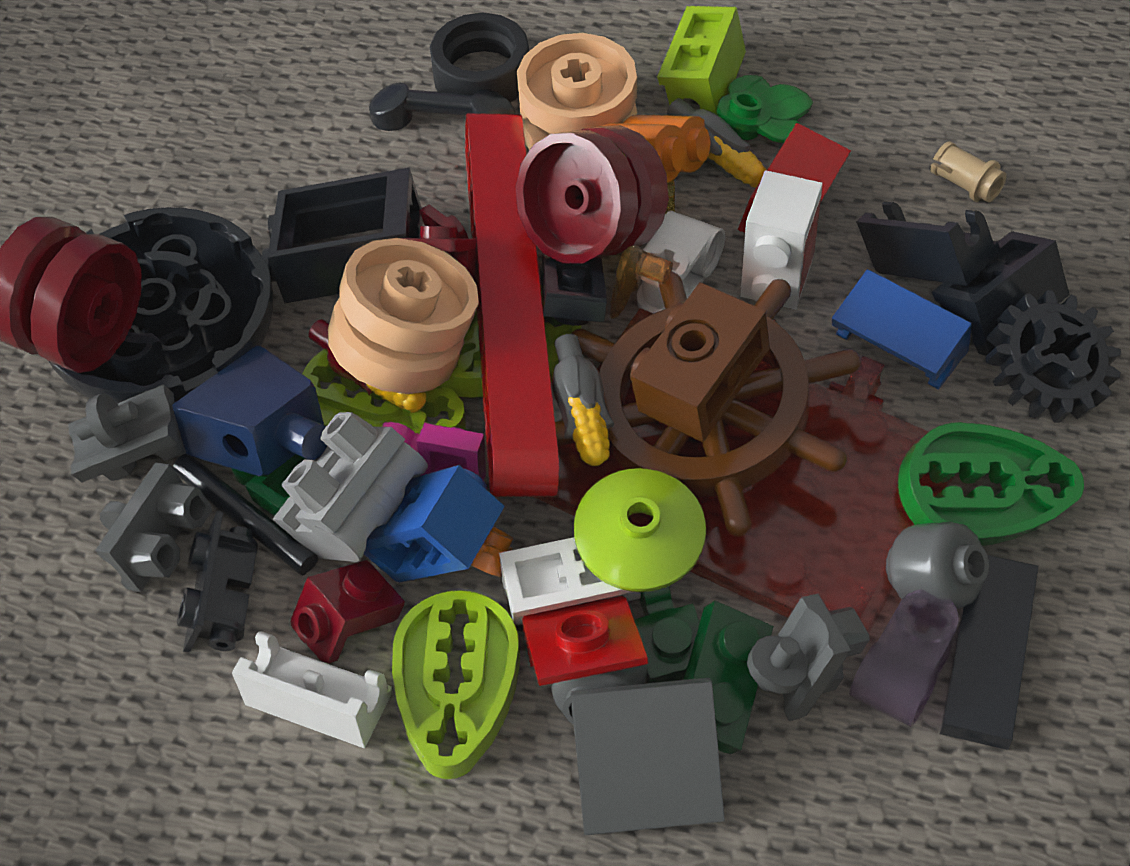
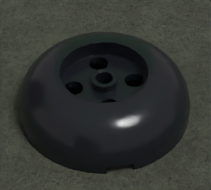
[48,207,273,403]

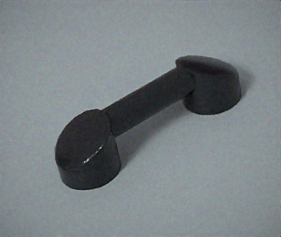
[369,82,515,131]

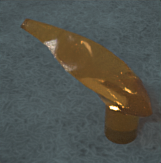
[610,245,673,319]

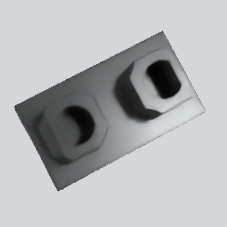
[68,384,185,482]
[95,462,212,592]
[747,593,870,721]

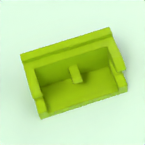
[657,6,746,115]

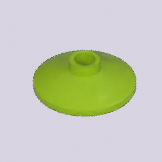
[574,468,706,592]

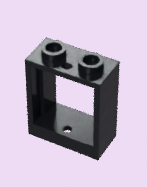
[262,167,423,303]

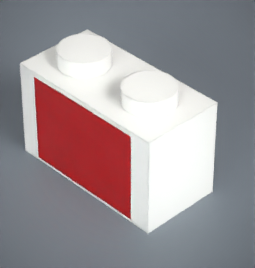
[740,170,823,310]

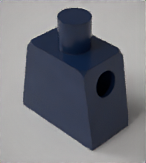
[172,345,327,476]

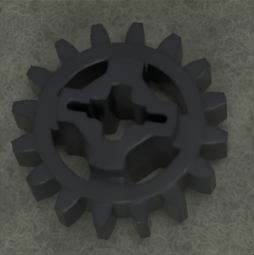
[985,290,1122,423]

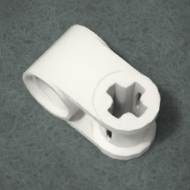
[636,211,725,316]

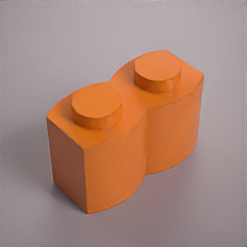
[603,115,710,183]

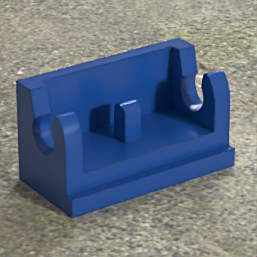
[832,269,971,390]

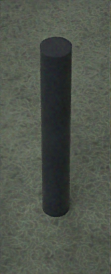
[173,453,318,576]

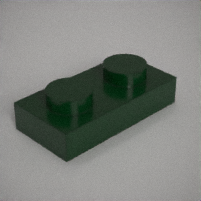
[684,600,774,755]

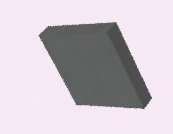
[570,678,725,835]

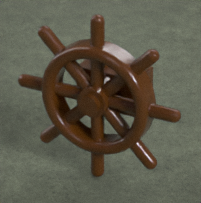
[555,271,861,537]

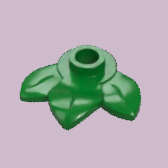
[716,75,813,143]

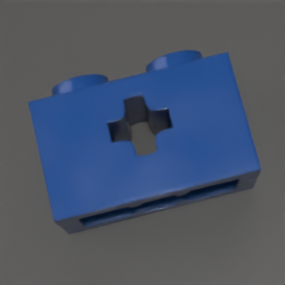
[364,465,505,583]

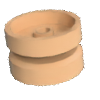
[517,33,637,150]
[328,238,479,394]

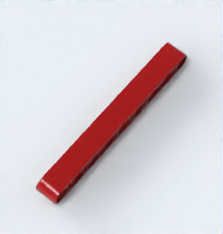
[465,113,559,497]

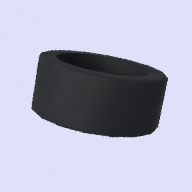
[430,12,529,102]

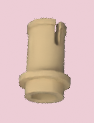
[931,141,1007,202]

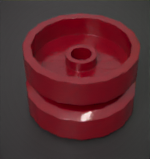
[515,125,669,263]
[0,217,141,373]

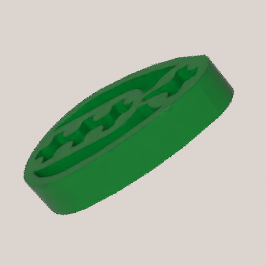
[898,422,1084,546]

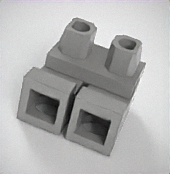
[272,412,428,562]

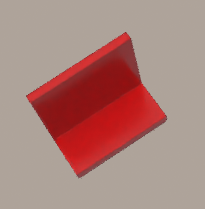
[522,596,648,686]

